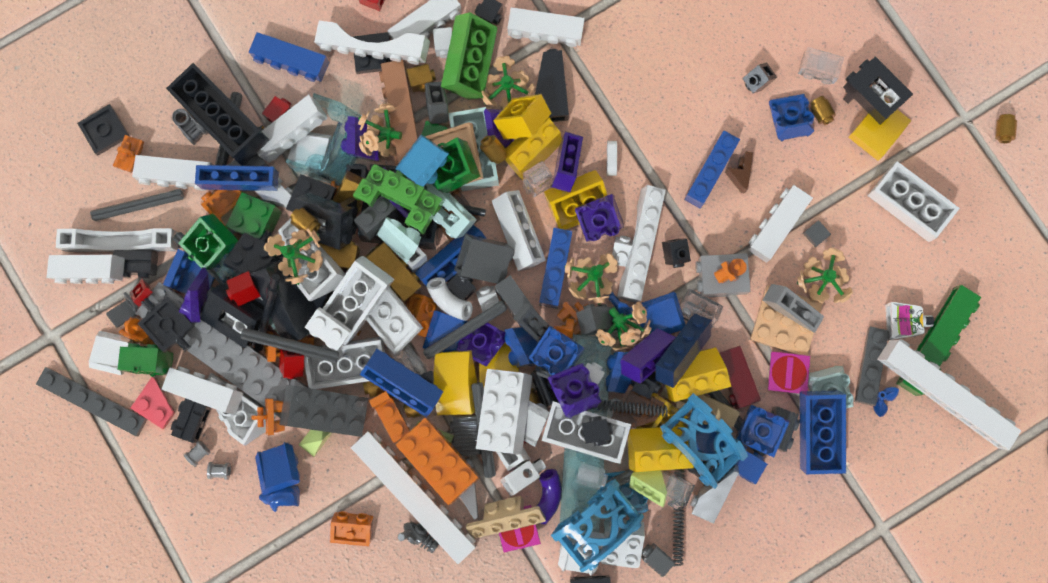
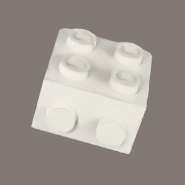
[305,307,352,351]
[600,518,645,568]

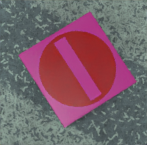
[768,351,810,394]
[499,505,541,553]

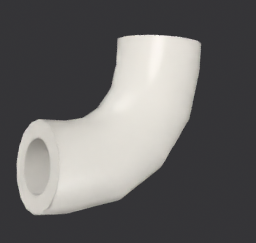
[427,277,473,321]

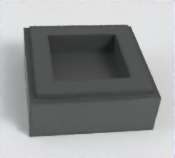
[803,220,831,247]

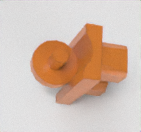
[113,135,144,173]
[714,259,747,284]
[557,302,589,336]
[119,317,154,345]
[251,398,285,436]

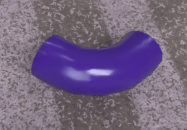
[536,469,562,524]

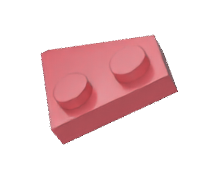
[131,377,175,429]

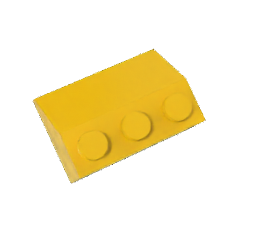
[505,118,562,181]
[543,170,607,230]
[665,347,731,402]
[628,426,694,472]

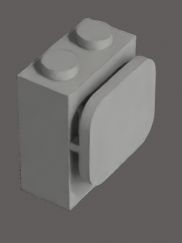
[695,253,751,297]

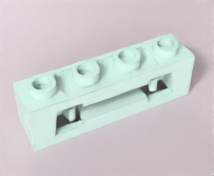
[407,177,477,239]

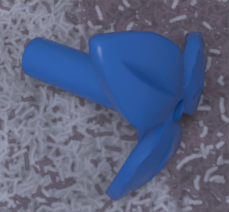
[606,292,636,316]
[873,387,899,417]

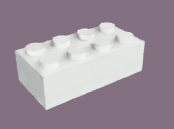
[867,161,960,242]
[323,256,394,345]
[304,337,385,389]
[476,369,532,455]
[542,401,631,464]

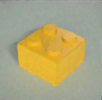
[493,94,551,139]

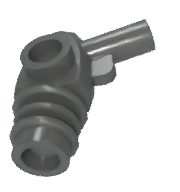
[398,521,439,553]

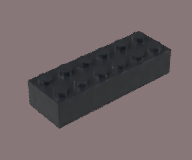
[166,63,270,166]

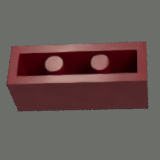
[719,346,761,409]

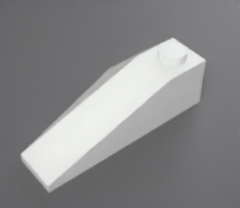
[278,218,346,301]
[207,373,276,445]

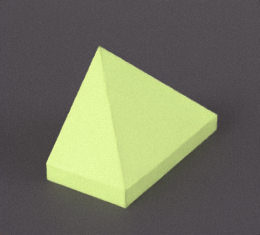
[299,430,332,457]
[629,470,667,507]

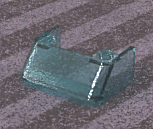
[286,93,362,186]

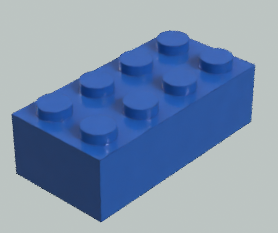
[800,390,846,475]

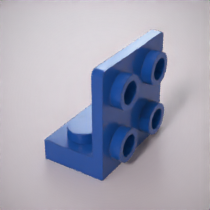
[163,249,219,294]

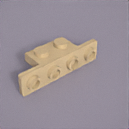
[661,386,740,429]
[466,495,546,539]

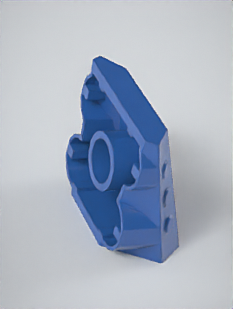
[769,94,815,142]
[640,292,686,338]
[423,310,468,352]
[528,326,585,375]
[504,327,538,368]
[606,352,635,394]
[736,405,790,458]
[255,442,300,495]

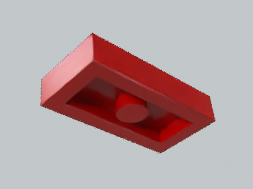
[129,279,153,307]

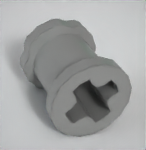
[184,441,211,467]
[207,462,231,480]

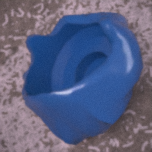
[259,485,300,512]

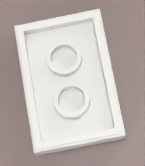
[367,287,423,355]

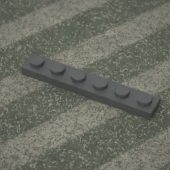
[36,367,148,436]

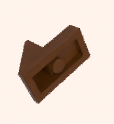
[725,151,753,194]

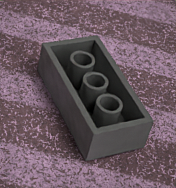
[279,385,368,437]

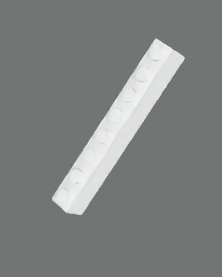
[877,339,1021,450]
[351,431,476,564]

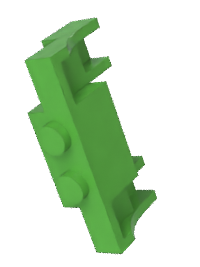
[353,164,444,234]

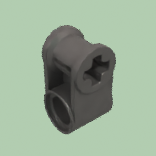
[172,109,208,145]

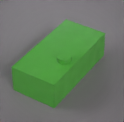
[441,12,498,100]

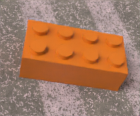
[396,418,481,505]

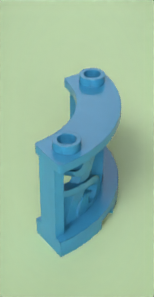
[660,393,748,489]
[551,479,644,572]

